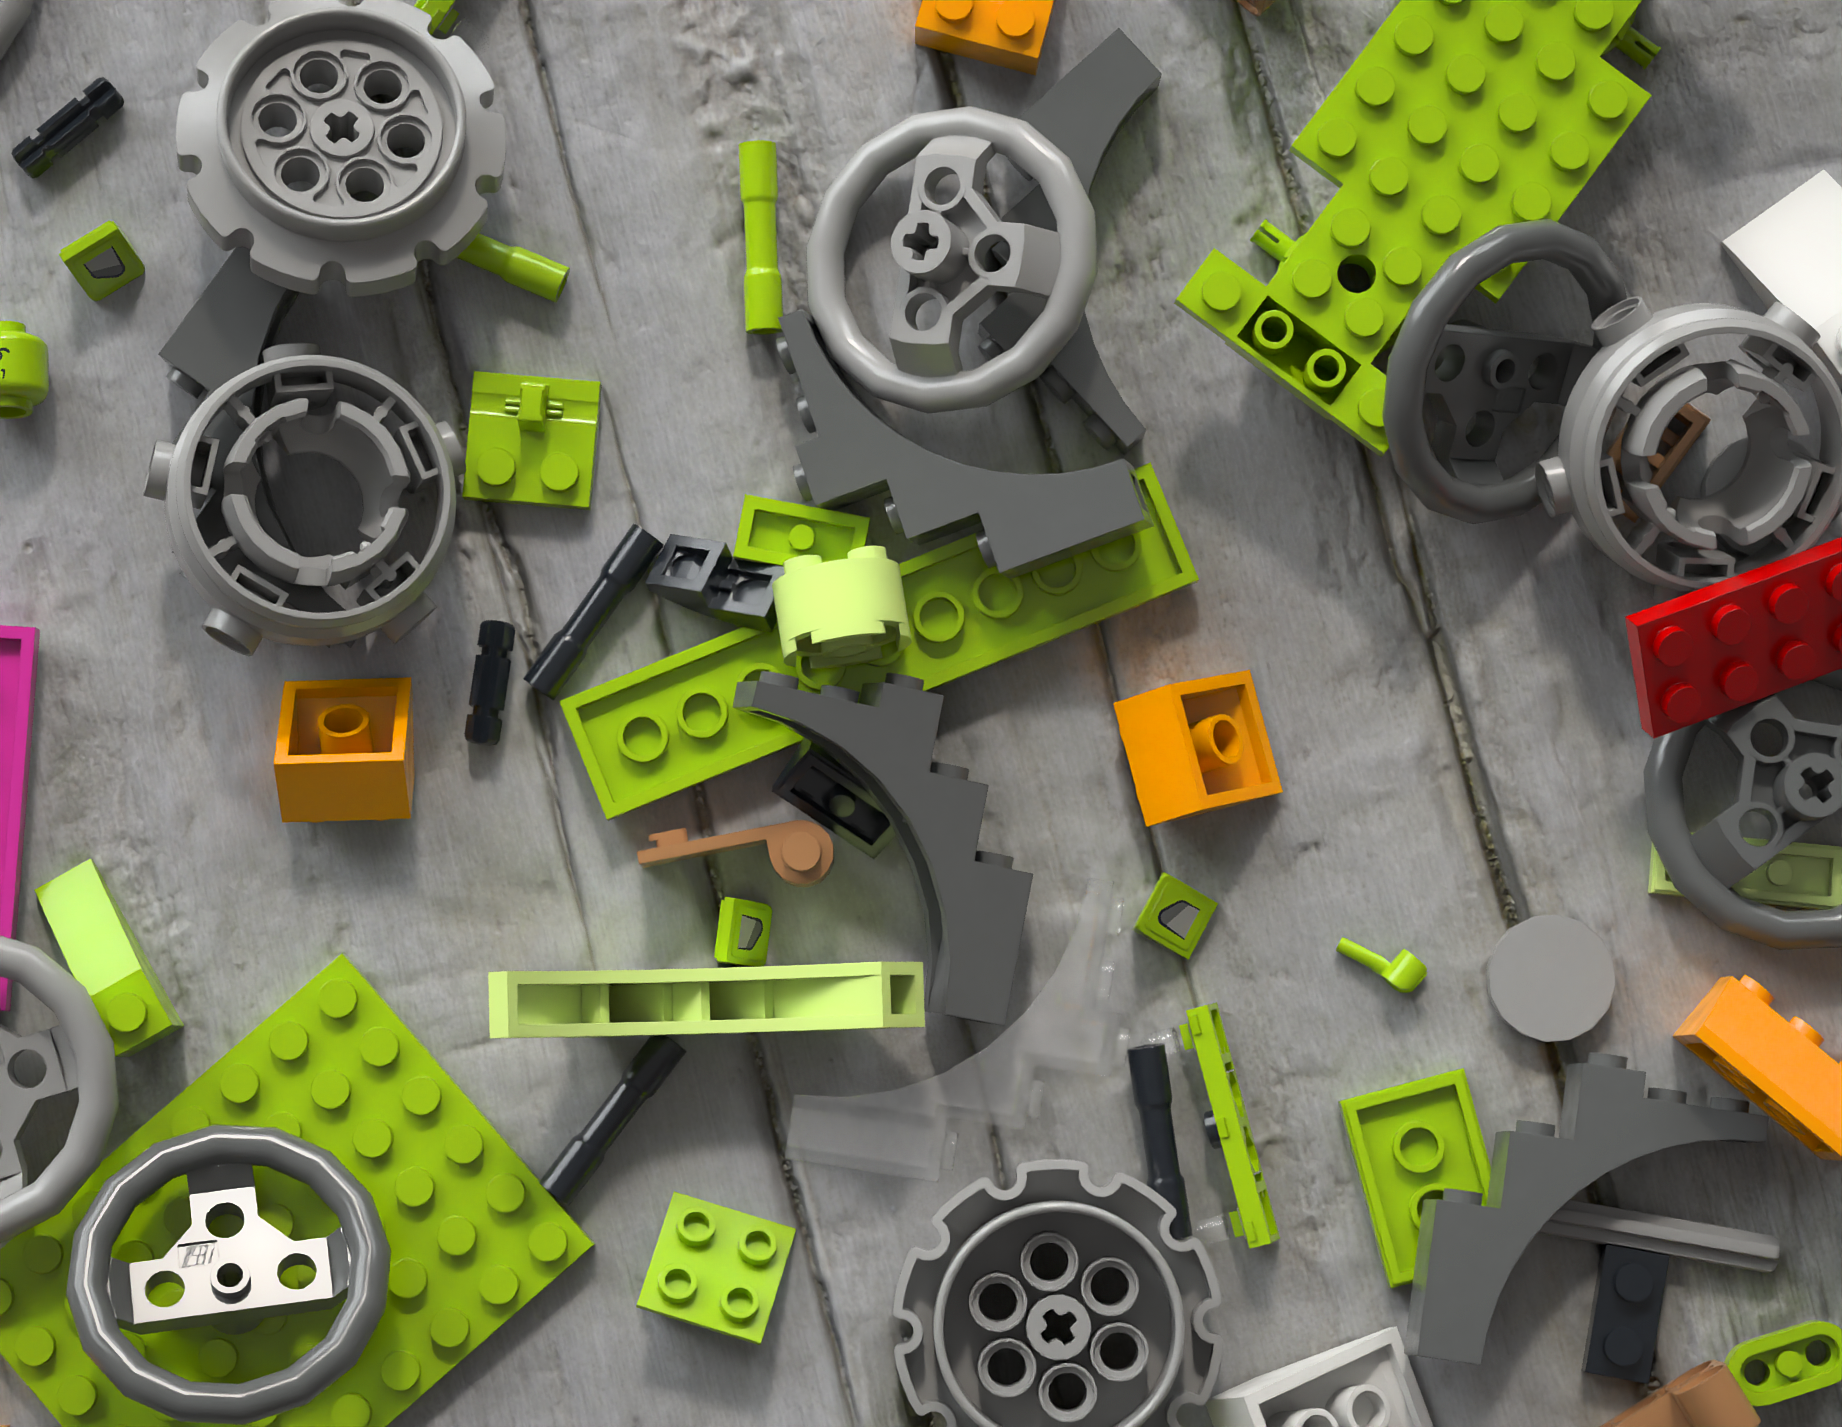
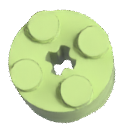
[772,546,912,669]

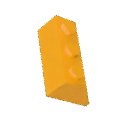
[1673,975,1842,1161]

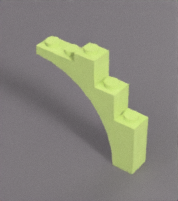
[488,962,925,1038]

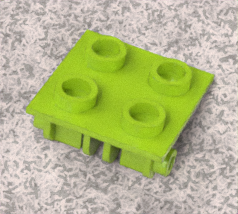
[636,1191,796,1345]

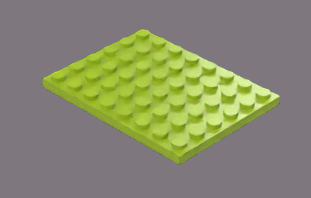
[0,953,595,1427]

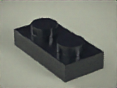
[1581,1244,1670,1384]

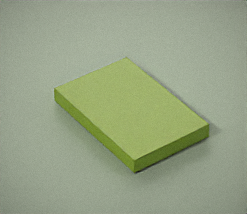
[1338,1068,1491,1288]

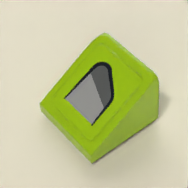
[59,220,145,302]
[1132,872,1218,960]
[714,897,773,967]

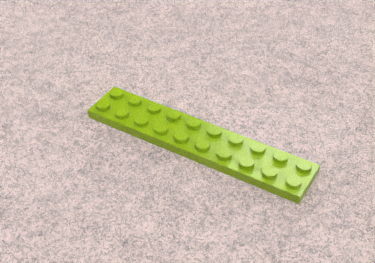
[559,462,1199,821]

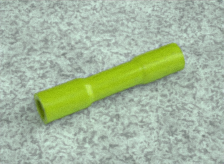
[738,140,783,335]
[456,233,570,303]

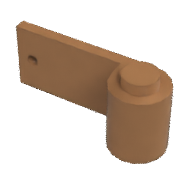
[637,820,834,887]

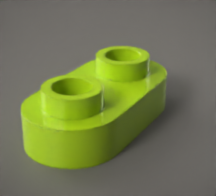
[1724,1320,1842,1406]

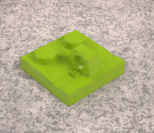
[462,371,602,510]

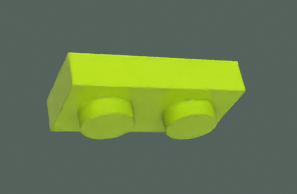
[733,494,870,566]

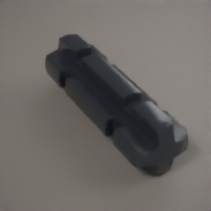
[11,77,124,178]
[464,620,515,746]

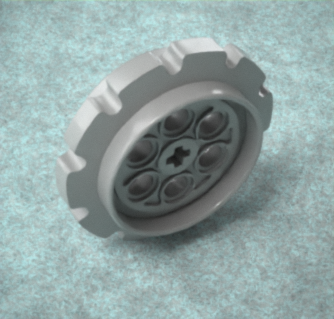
[176,0,506,297]
[893,1159,1224,1427]

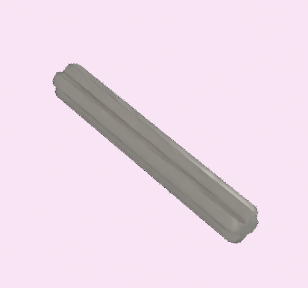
[1538,1200,1780,1273]

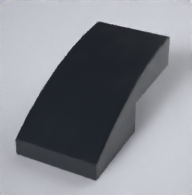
[645,534,785,633]

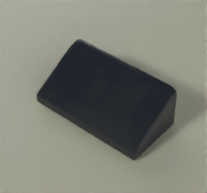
[772,738,896,859]

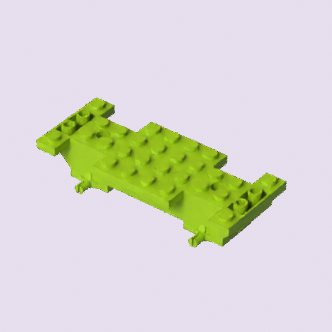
[1174,0,1661,457]

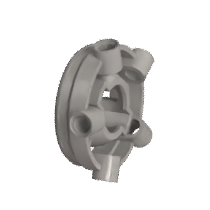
[1534,296,1842,604]
[143,343,466,656]

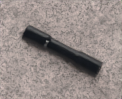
[523,523,664,701]
[540,1035,687,1205]
[1127,1043,1193,1240]

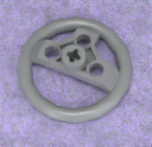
[806,106,1098,414]
[0,935,119,1243]

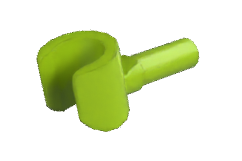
[1336,937,1427,993]

